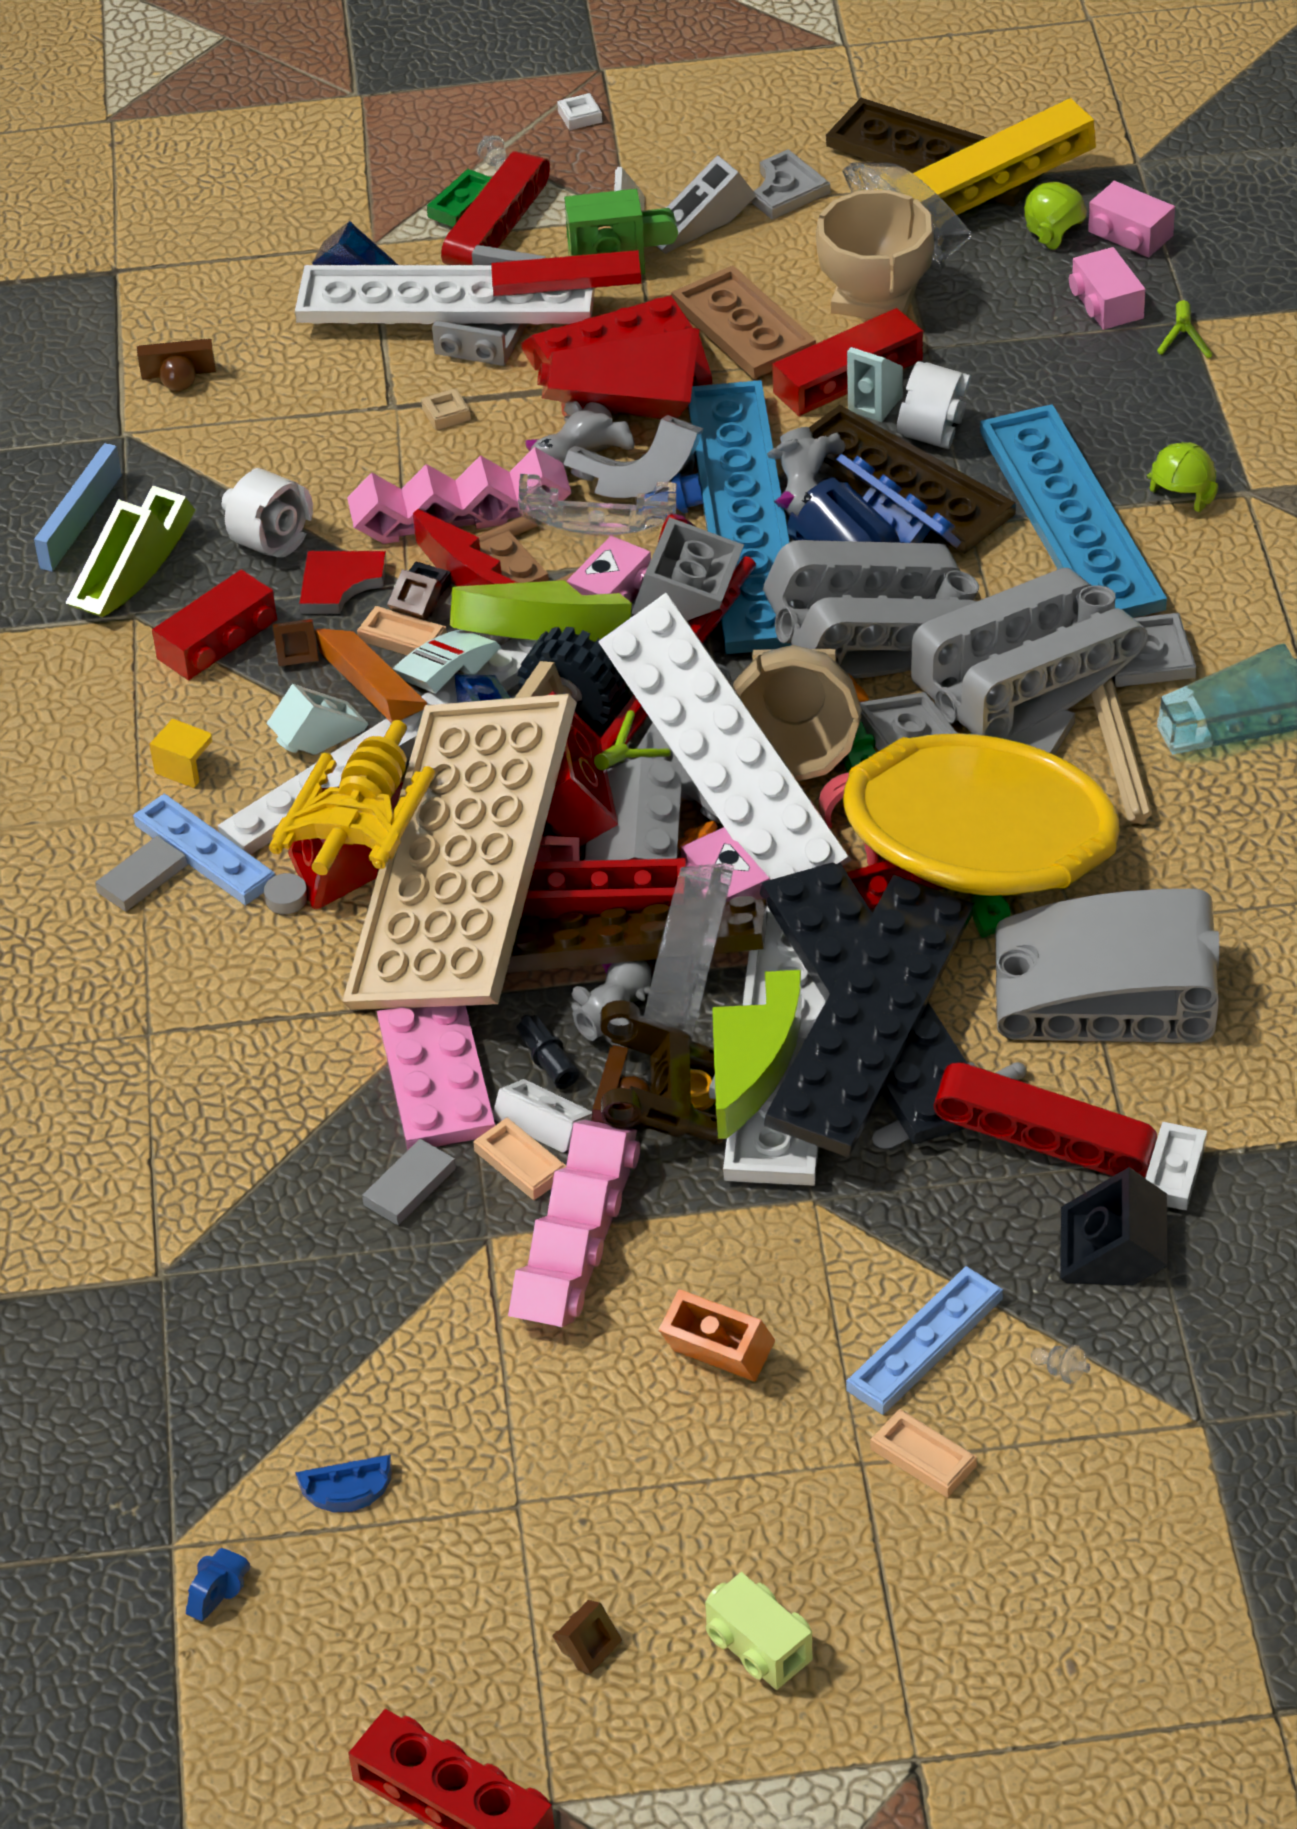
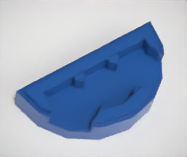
[295,1454,392,1512]

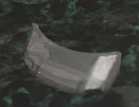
[842,162,972,264]
[518,474,677,540]
[644,863,735,1040]

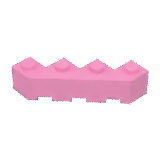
[347,447,571,544]
[508,1120,640,1327]

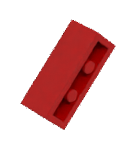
[152,569,277,681]

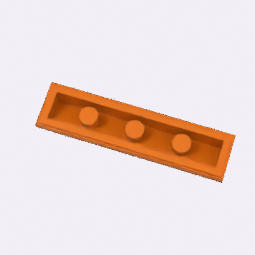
[314,629,427,723]

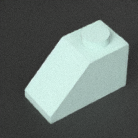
[847,347,903,422]
[266,684,369,755]

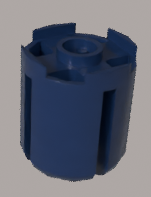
[787,478,900,543]

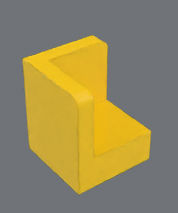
[149,718,213,788]

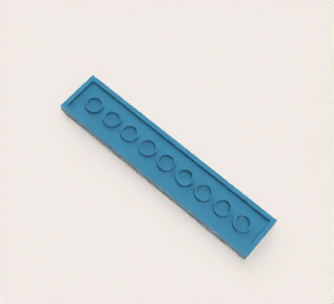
[688,380,791,654]

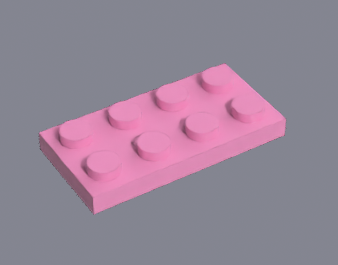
[377,1006,495,1151]

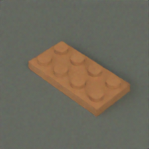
[671,265,816,380]

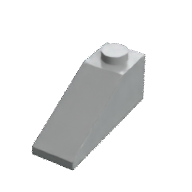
[656,155,757,254]

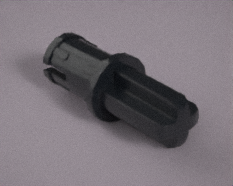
[516,1015,580,1089]

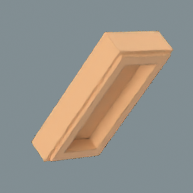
[357,606,447,655]
[473,1117,566,1201]
[870,1409,977,1498]

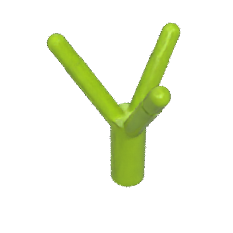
[1157,300,1212,358]
[594,710,671,770]

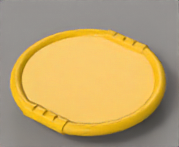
[843,734,1120,896]

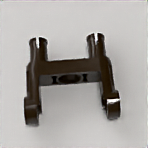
[600,1000,724,1145]

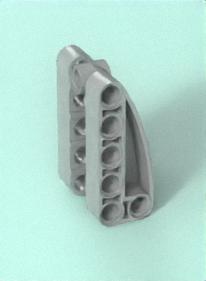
[763,540,979,678]
[911,567,1148,739]
[995,889,1219,1043]

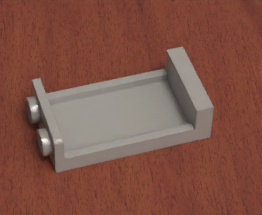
[432,245,546,366]

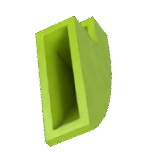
[66,486,196,617]
[450,580,632,642]
[712,970,802,1139]

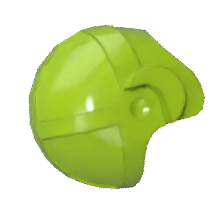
[1024,182,1087,250]
[1147,442,1218,512]

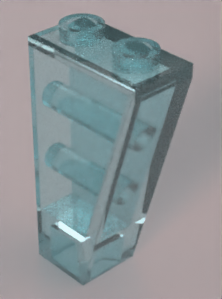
[1157,643,1297,755]

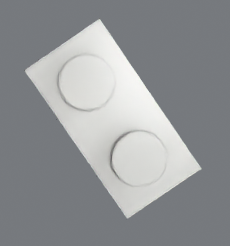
[1146,1122,1207,1210]

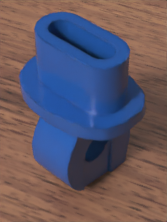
[641,473,703,513]
[186,1548,251,1622]

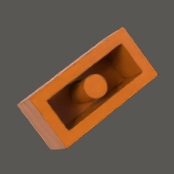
[658,1289,776,1382]

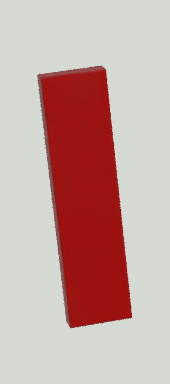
[491,250,641,296]

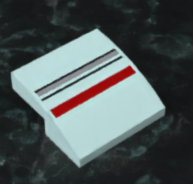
[393,629,501,694]

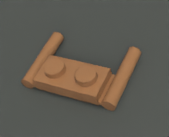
[477,511,576,583]

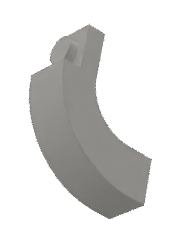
[563,415,703,498]

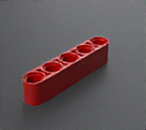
[441,151,550,265]
[934,1063,1157,1178]

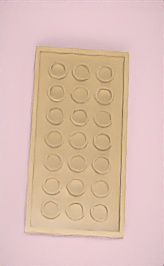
[342,694,577,1010]

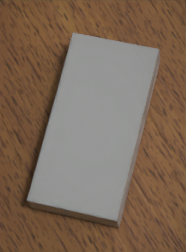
[95,836,187,912]
[362,1139,456,1225]

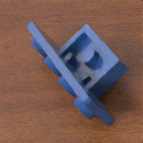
[836,454,961,548]

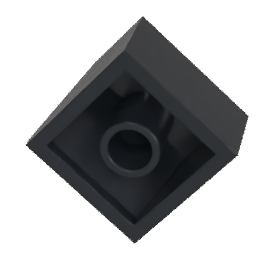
[1060,1167,1168,1286]

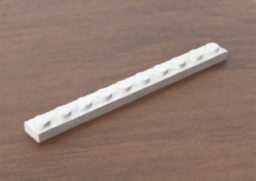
[218,638,537,855]

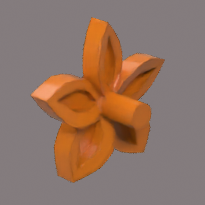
[677,820,718,851]

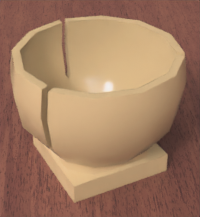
[816,190,934,319]
[733,645,862,782]

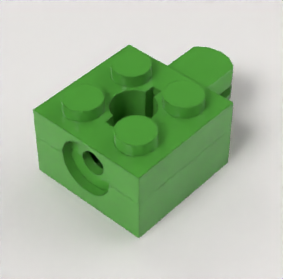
[564,188,678,274]

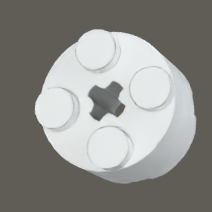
[896,361,971,449]
[221,468,313,558]

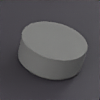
[264,873,308,914]

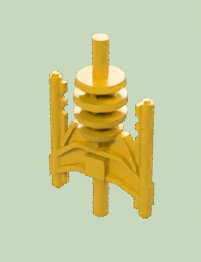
[269,720,436,875]

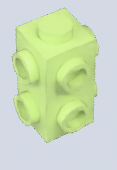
[705,1572,813,1690]

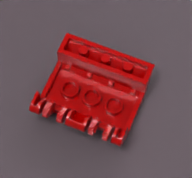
[521,295,713,417]

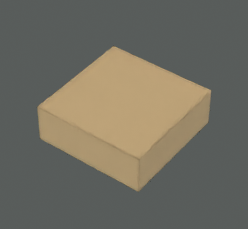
[421,388,471,431]

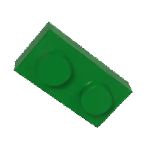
[427,169,492,227]

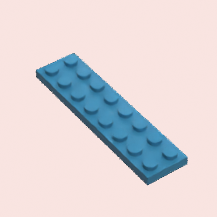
[980,404,1167,618]

